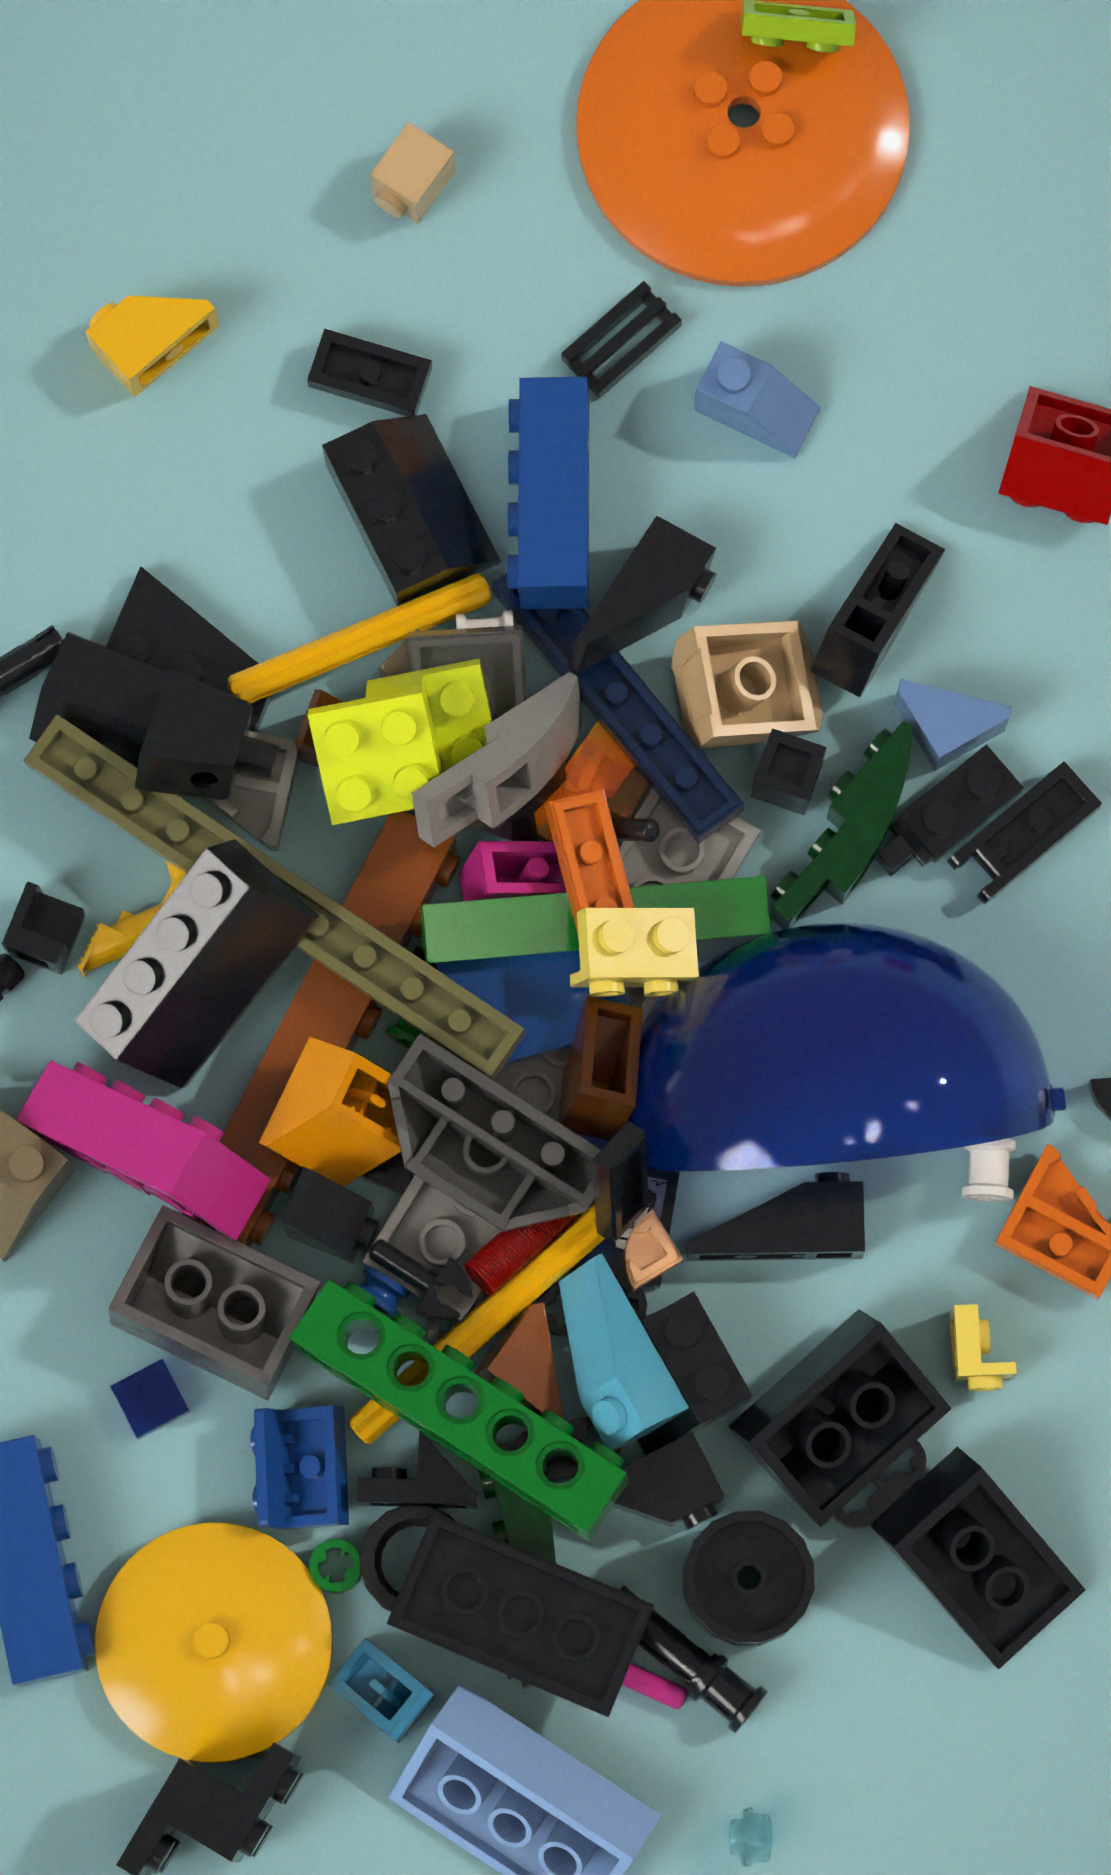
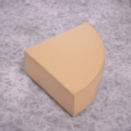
[623,1210,683,1292]

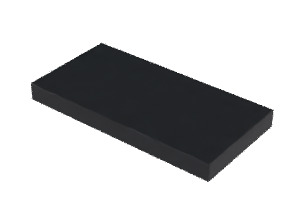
[387,1512,654,1718]

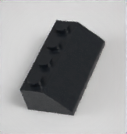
[74,839,320,1088]

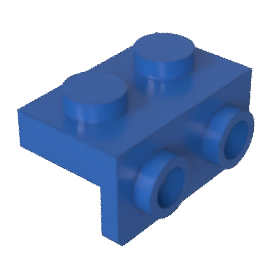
[250,1405,349,1530]

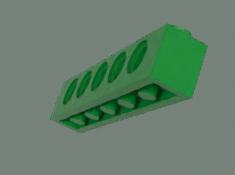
[289,1279,628,1542]

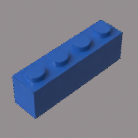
[507,377,590,609]
[0,1435,95,1687]

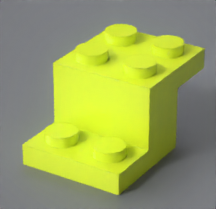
[307,658,493,825]

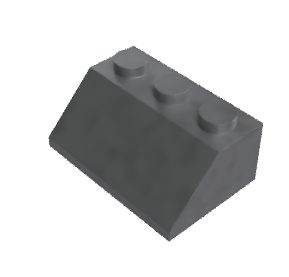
[108,1205,321,1401]

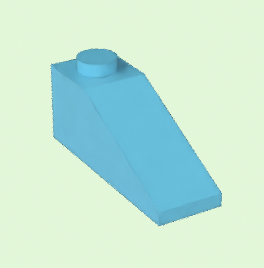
[559,1254,689,1451]

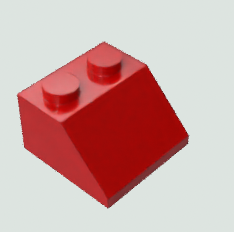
[998,386,1111,525]

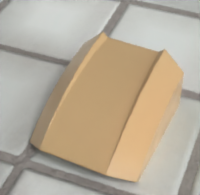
[671,621,823,749]

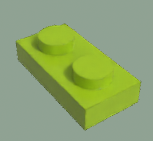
[740,0,856,52]

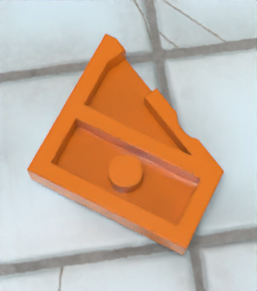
[994,1144,1111,1300]

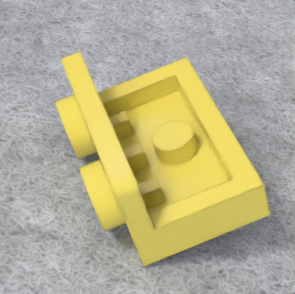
[570,908,699,997]

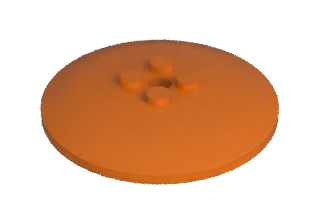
[576,0,910,287]

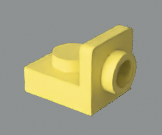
[948,1304,1017,1391]

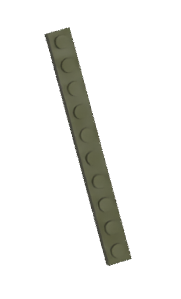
[23,715,527,1081]

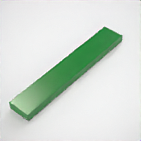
[420,876,771,963]

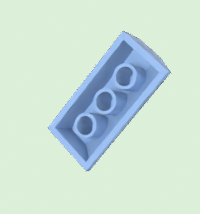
[388,1683,661,1875]

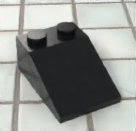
[870,1446,1086,1670]

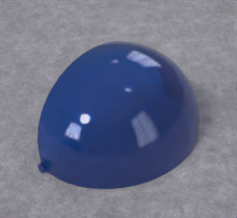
[607,923,1066,1171]

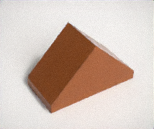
[474,1303,564,1419]

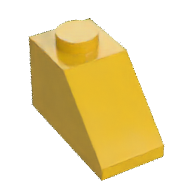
[85,295,219,397]

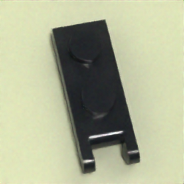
[947,761,1102,905]

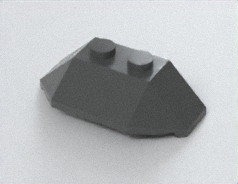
[387,1034,601,1232]

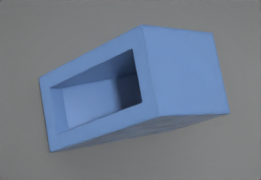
[694,341,820,458]

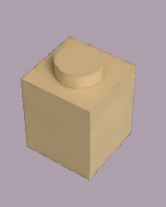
[370,122,456,224]

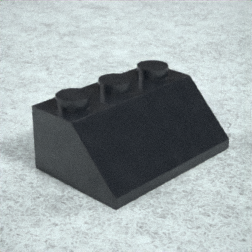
[322,414,501,606]
[728,1309,952,1528]

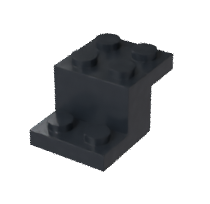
[116,1742,304,1875]

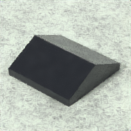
[29,632,167,768]

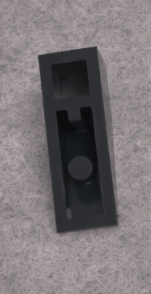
[568,516,717,673]
[810,523,945,698]
[687,1172,865,1261]

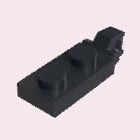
[876,744,1024,877]

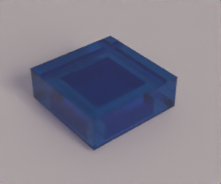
[110,1359,191,1440]

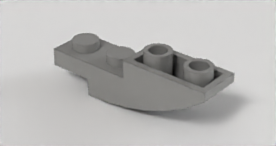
[412,672,583,847]

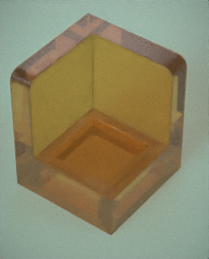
[562,737,648,818]

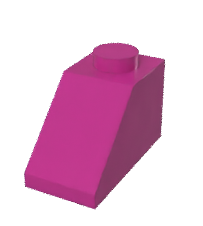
[459,841,567,901]

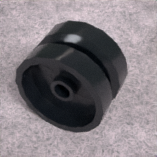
[683,1511,815,1646]

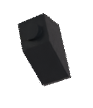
[281,1167,380,1263]
[613,1432,725,1530]

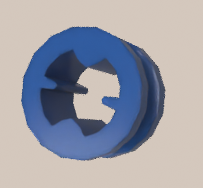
[358,1266,411,1317]

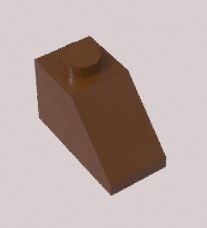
[558,996,643,1141]

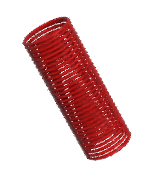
[464,1214,577,1296]

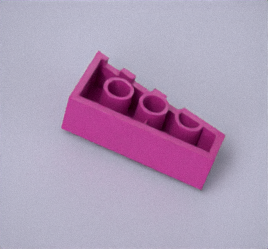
[15,1060,272,1241]

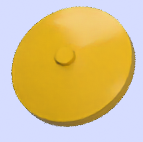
[95,1522,333,1763]

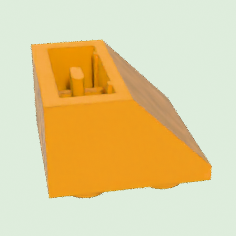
[259,1037,401,1187]

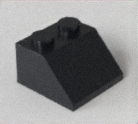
[637,1292,752,1455]

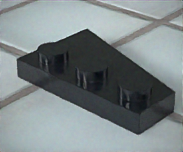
[106,566,273,732]

